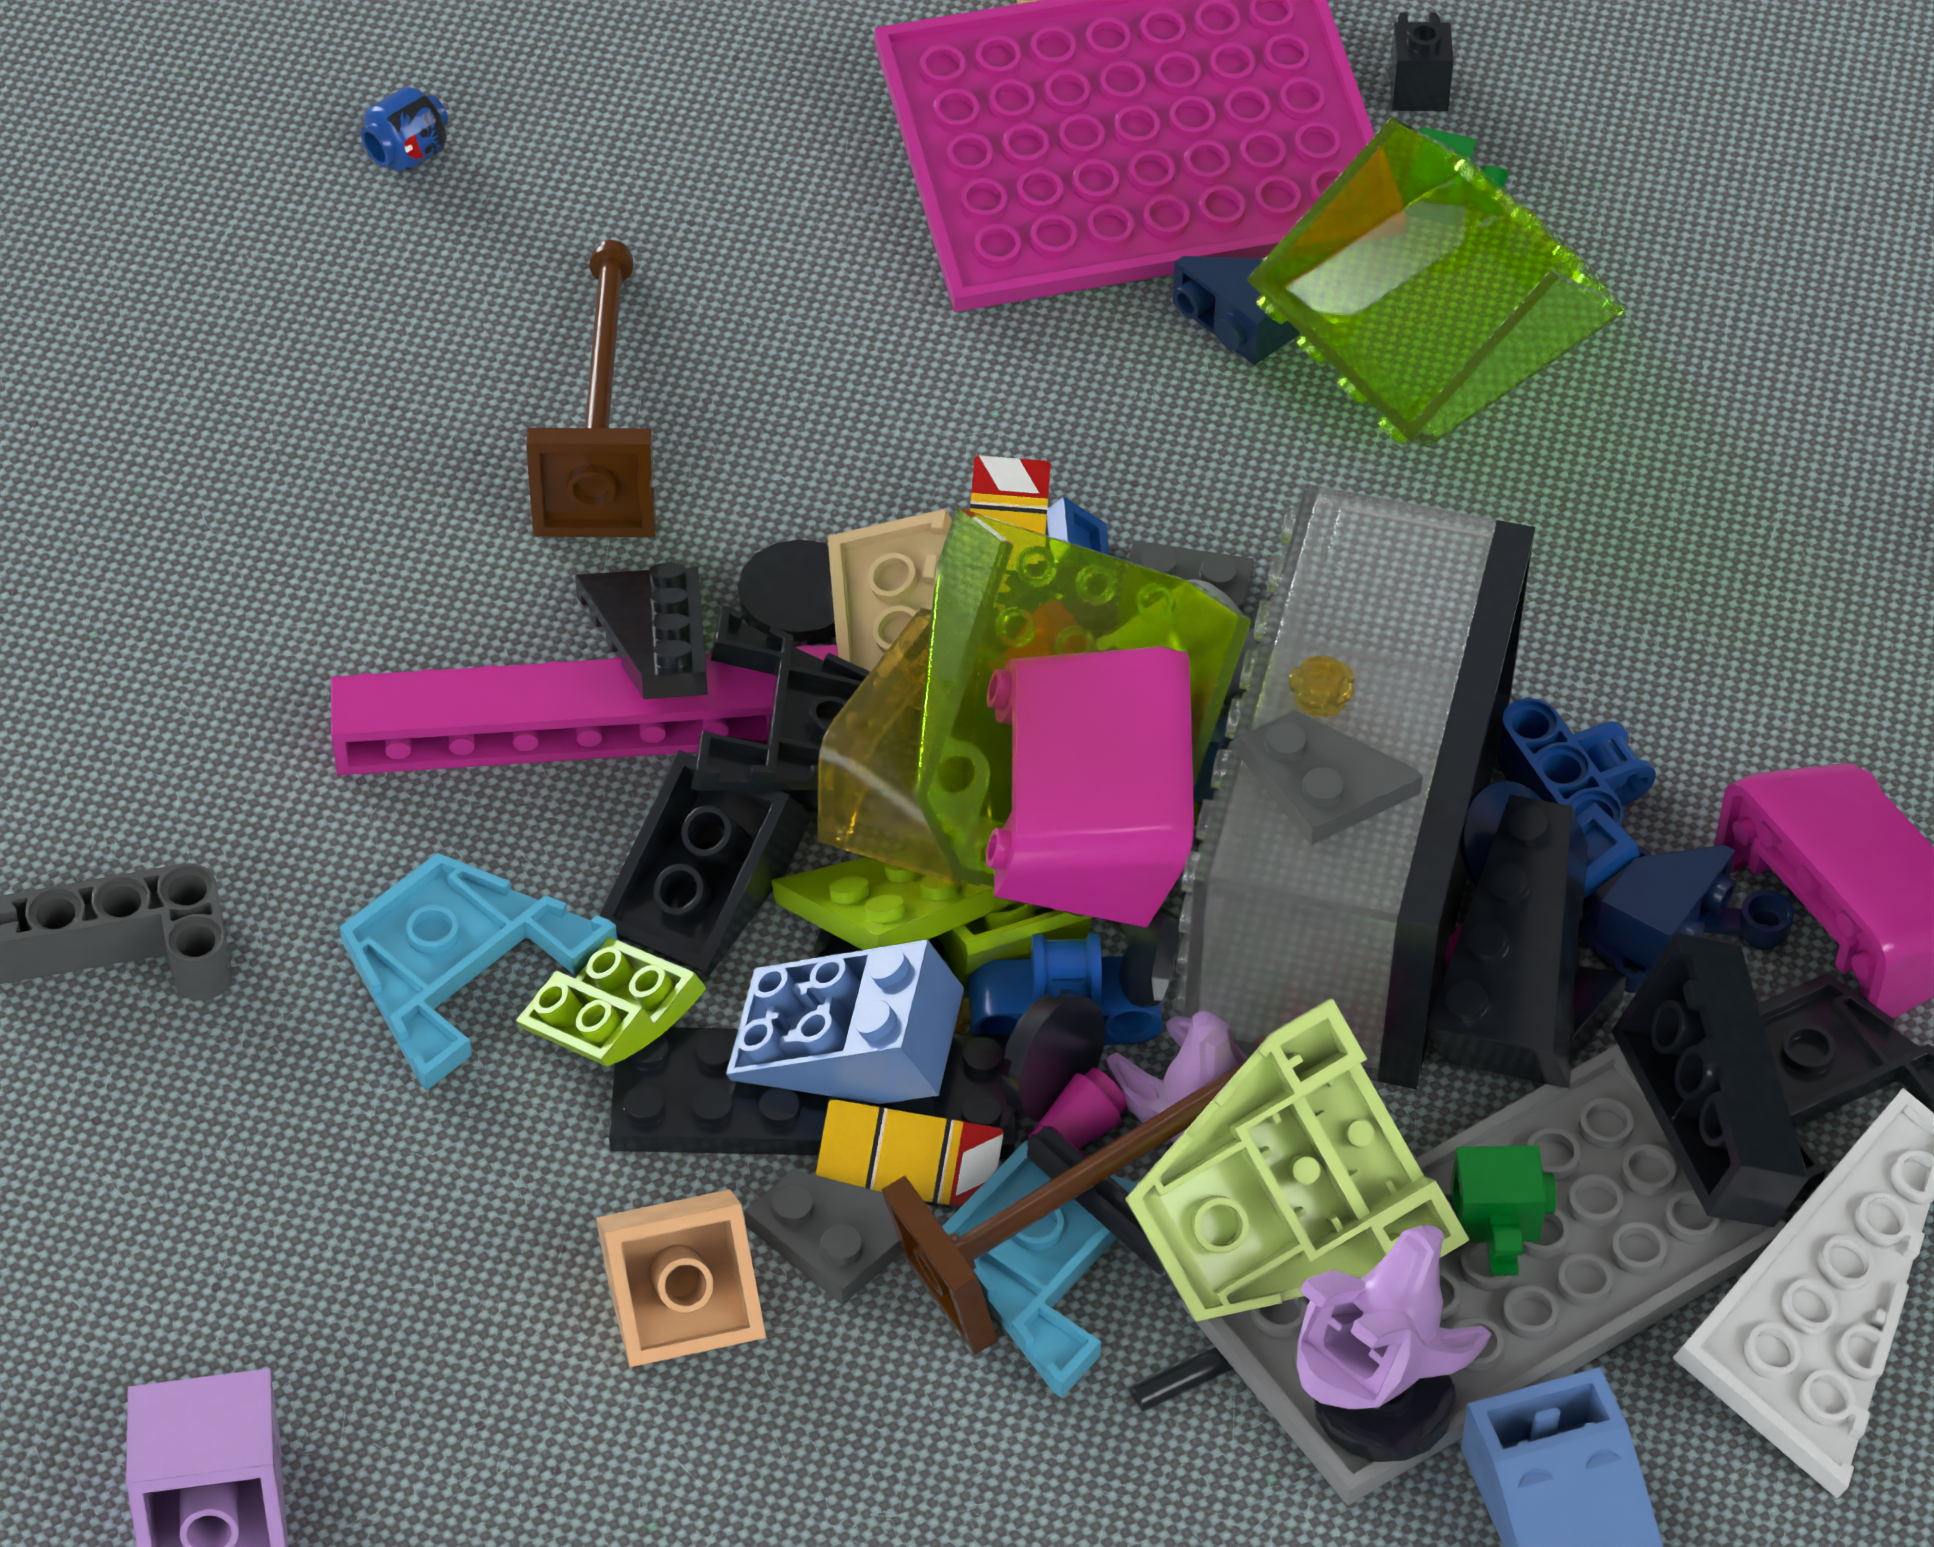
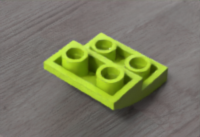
[516,937,707,1067]

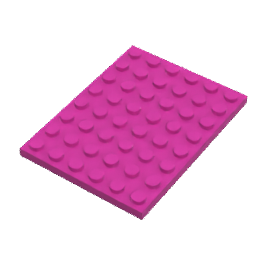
[874,0,1405,312]

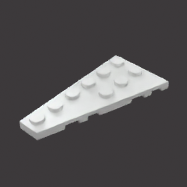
[1673,1088,1934,1498]

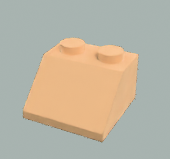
[596,1189,766,1367]

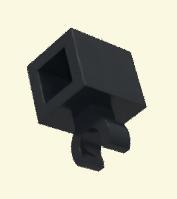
[1389,12,1454,111]

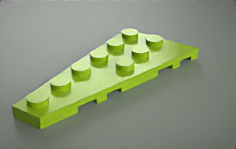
[772,803,1200,950]

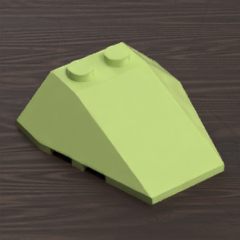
[1125,998,1469,1322]

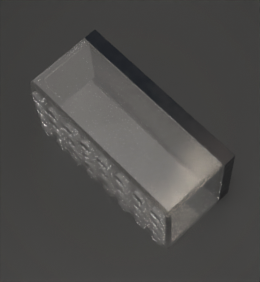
[1174,484,1535,1090]

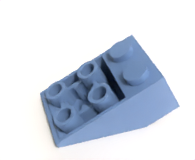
[726,940,964,1104]
[1461,1367,1664,1547]

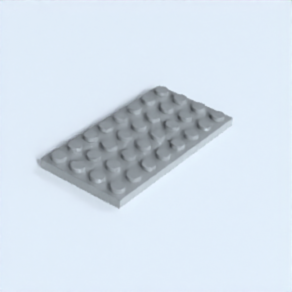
[1181,1044,1786,1506]

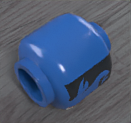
[361,87,448,172]

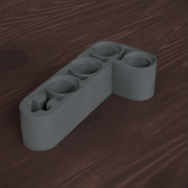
[0,863,232,1000]

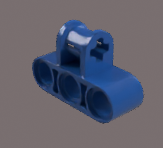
[1497,698,1656,827]
[968,932,1163,1046]

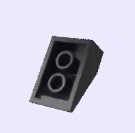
[599,750,812,975]

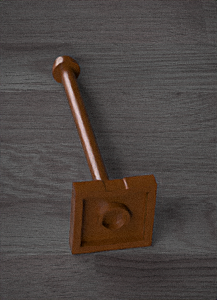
[526,240,656,537]
[882,1035,1267,1355]

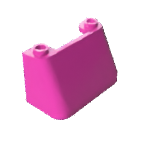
[986,647,1194,928]
[1714,763,1934,1018]

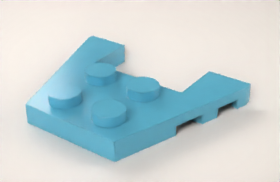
[339,853,617,1090]
[942,1141,1139,1398]

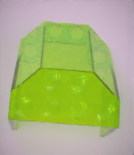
[1247,117,1625,448]
[913,507,1252,917]

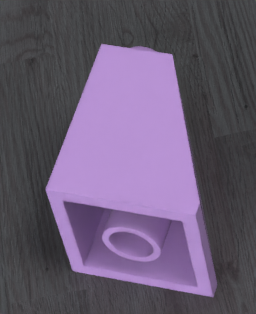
[126,1368,288,1547]

